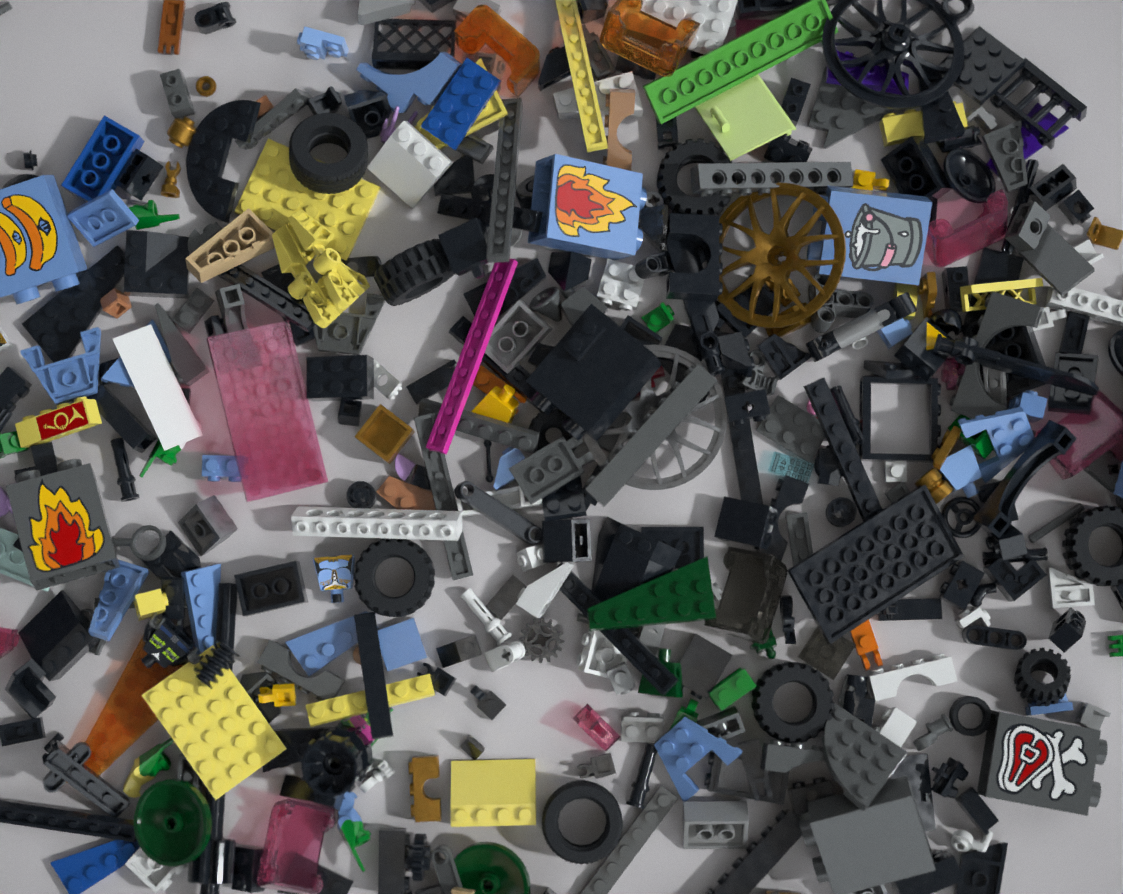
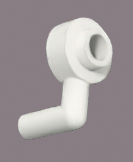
[951,830,993,852]

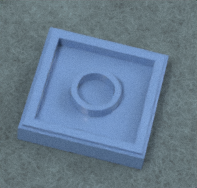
[378,618,427,671]

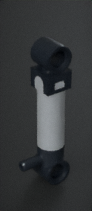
[805,292,917,362]

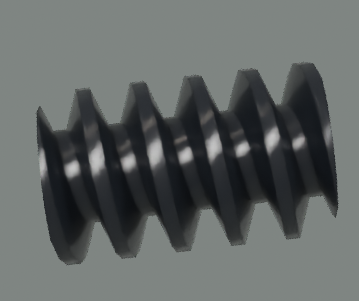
[193,641,240,689]

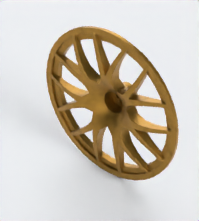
[718,183,846,328]

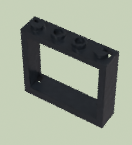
[859,376,941,463]

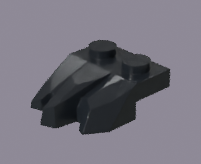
[142,531,201,580]

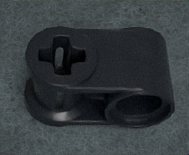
[194,2,236,34]
[635,251,674,279]

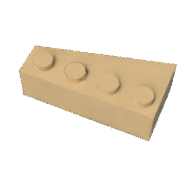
[185,208,275,283]

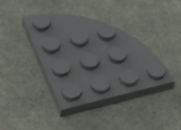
[822,704,908,811]

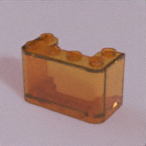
[454,5,540,98]

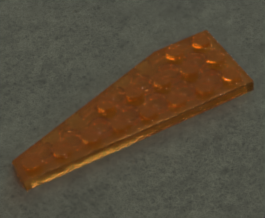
[66,636,185,784]

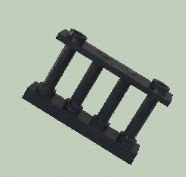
[990,58,1087,149]

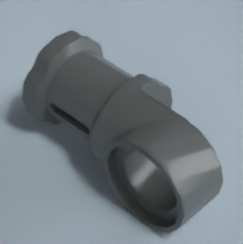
[913,714,953,751]

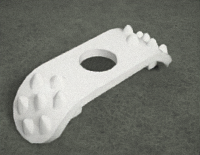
[374,359,402,400]

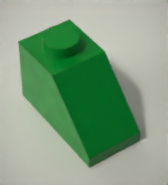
[948,414,994,459]

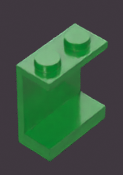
[709,668,756,711]

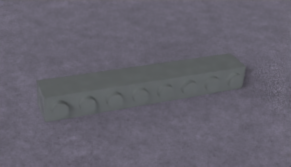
[585,364,717,507]

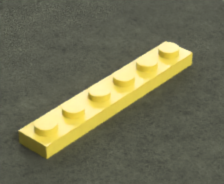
[306,674,435,727]

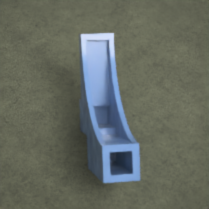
[356,52,462,113]

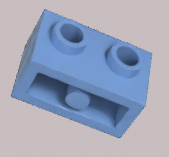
[1008,390,1048,423]
[202,455,248,482]

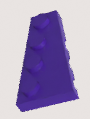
[826,50,909,95]

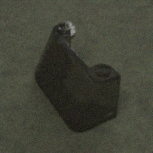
[704,547,787,644]

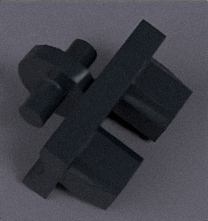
[931,757,969,799]

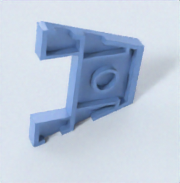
[20,327,101,405]
[957,407,1035,483]
[654,717,743,802]

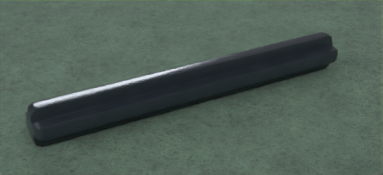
[1001,159,1039,255]

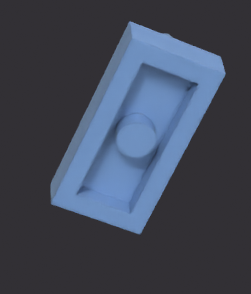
[1025,693,1073,716]

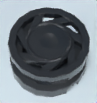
[346,481,377,509]
[825,497,857,527]

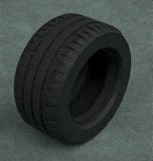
[542,780,623,864]

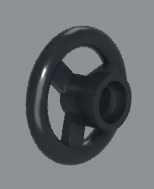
[942,497,981,538]

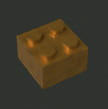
[355,404,415,464]

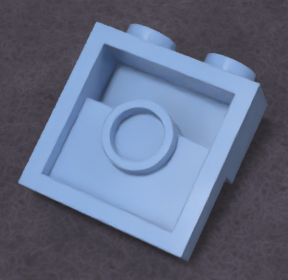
[297,26,349,60]

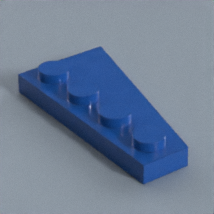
[50,840,140,894]

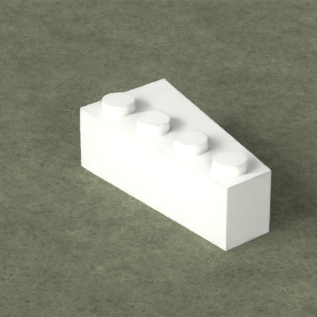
[553,71,643,119]

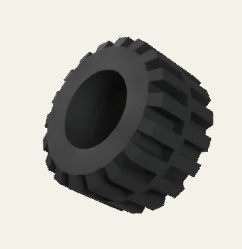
[1014,648,1071,707]

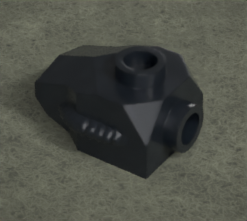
[814,445,843,487]

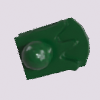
[750,621,777,659]

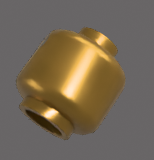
[167,116,196,148]

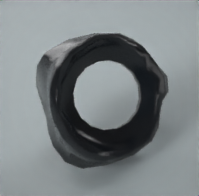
[941,0,974,25]

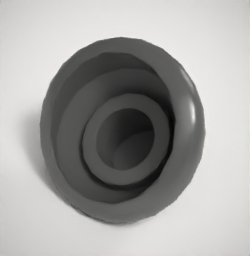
[529,287,562,322]

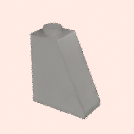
[358,0,416,25]

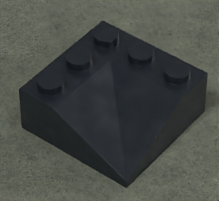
[124,230,190,299]

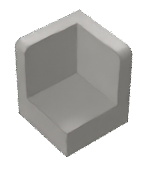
[1075,702,1111,730]

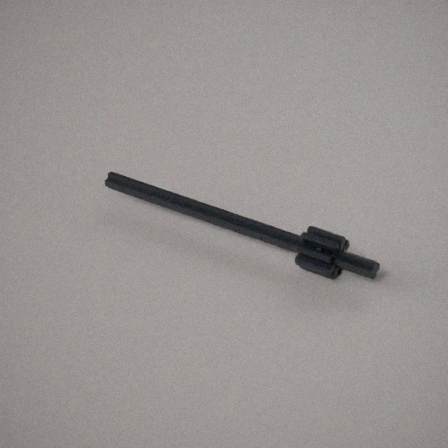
[188,583,237,894]

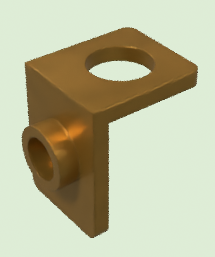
[1087,217,1123,250]

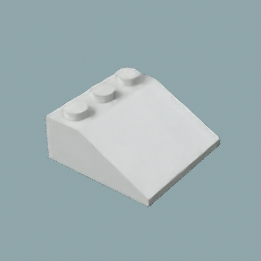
[367,120,453,209]

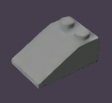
[485,300,553,374]

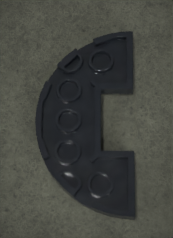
[186,100,261,223]

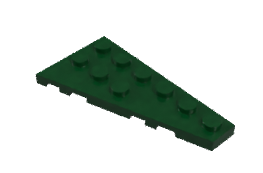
[587,556,716,631]

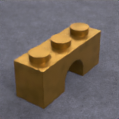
[409,755,442,823]

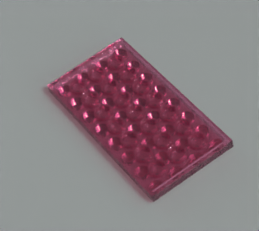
[206,320,328,502]

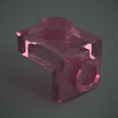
[941,358,965,390]

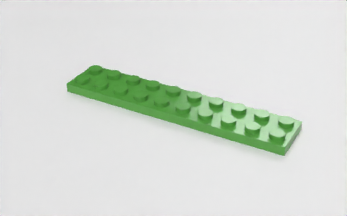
[642,0,838,124]

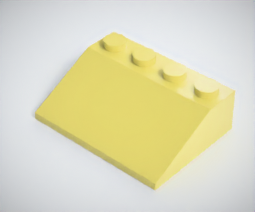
[450,759,537,827]

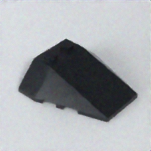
[591,517,682,602]

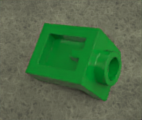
[641,302,675,333]

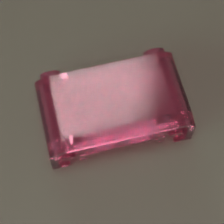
[925,189,1008,268]
[1036,390,1123,480]
[257,798,335,894]

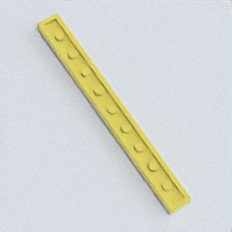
[555,0,608,153]

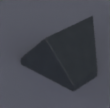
[548,252,592,292]

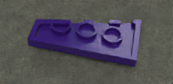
[986,102,1069,178]

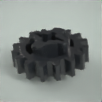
[519,617,564,663]
[407,833,432,881]

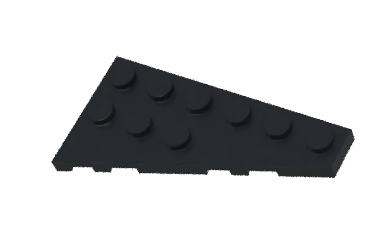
[22,245,125,363]

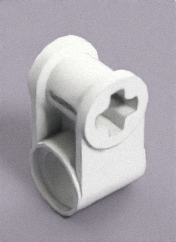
[484,641,525,672]

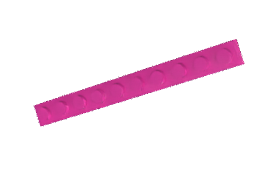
[426,258,518,455]

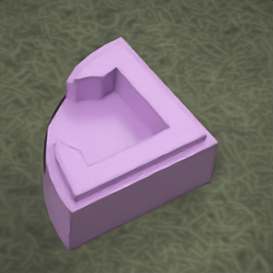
[395,453,416,482]

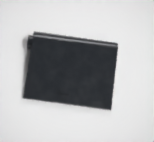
[891,753,936,831]

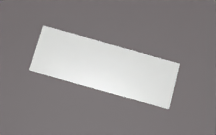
[113,324,203,451]

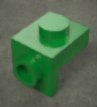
[0,431,29,459]

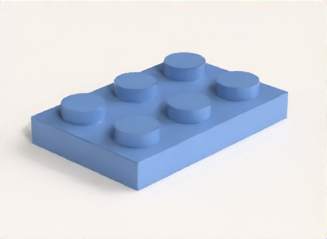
[67,189,139,247]

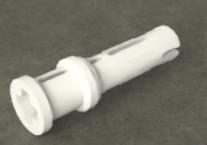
[460,588,512,647]

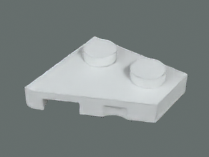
[1047,568,1095,608]

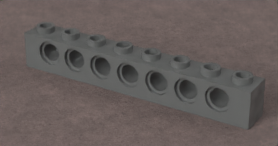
[690,162,853,197]

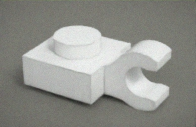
[1032,306,1067,332]

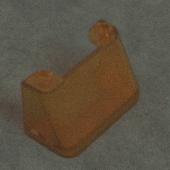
[600,0,701,77]

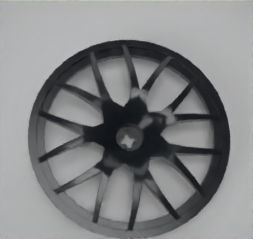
[822,0,964,109]

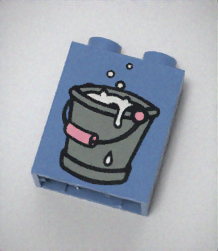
[807,185,932,285]

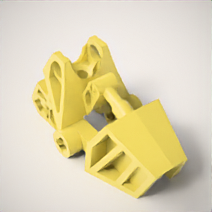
[272,209,370,328]

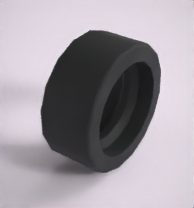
[949,696,992,737]

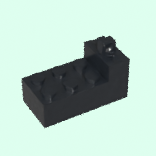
[438,218,490,279]

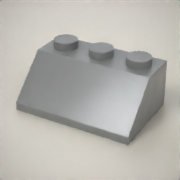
[683,801,749,849]

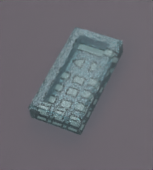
[768,451,814,483]

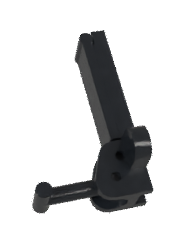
[42,732,130,818]

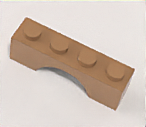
[603,88,635,171]

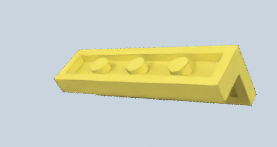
[960,278,1043,312]

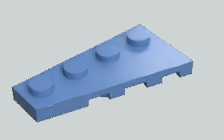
[89,560,149,641]
[181,564,221,655]
[285,611,379,677]

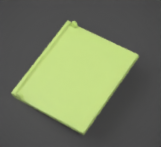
[695,74,796,161]

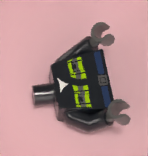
[141,612,204,668]

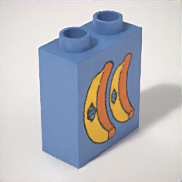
[0,175,88,305]

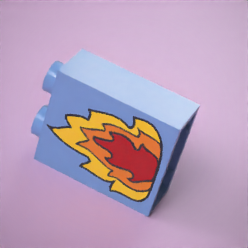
[528,154,647,260]

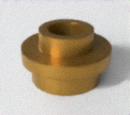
[196,76,217,97]

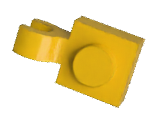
[852,169,889,191]
[258,683,297,707]

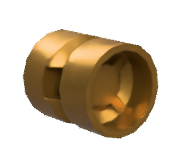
[914,467,954,504]

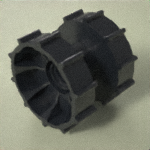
[299,722,375,800]

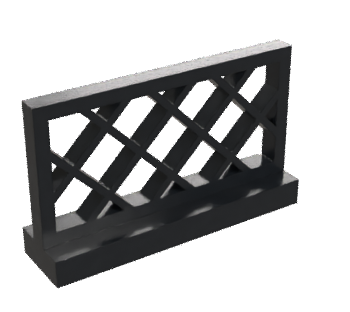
[372,19,456,70]

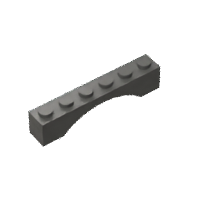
[760,740,892,780]

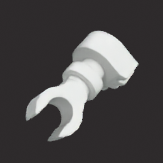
[360,760,395,793]

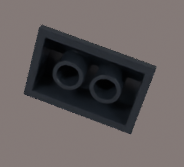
[880,136,952,202]

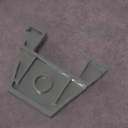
[313,293,385,355]

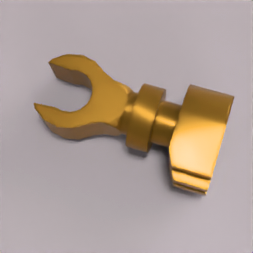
[160,161,181,198]

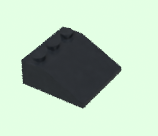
[18,590,100,682]

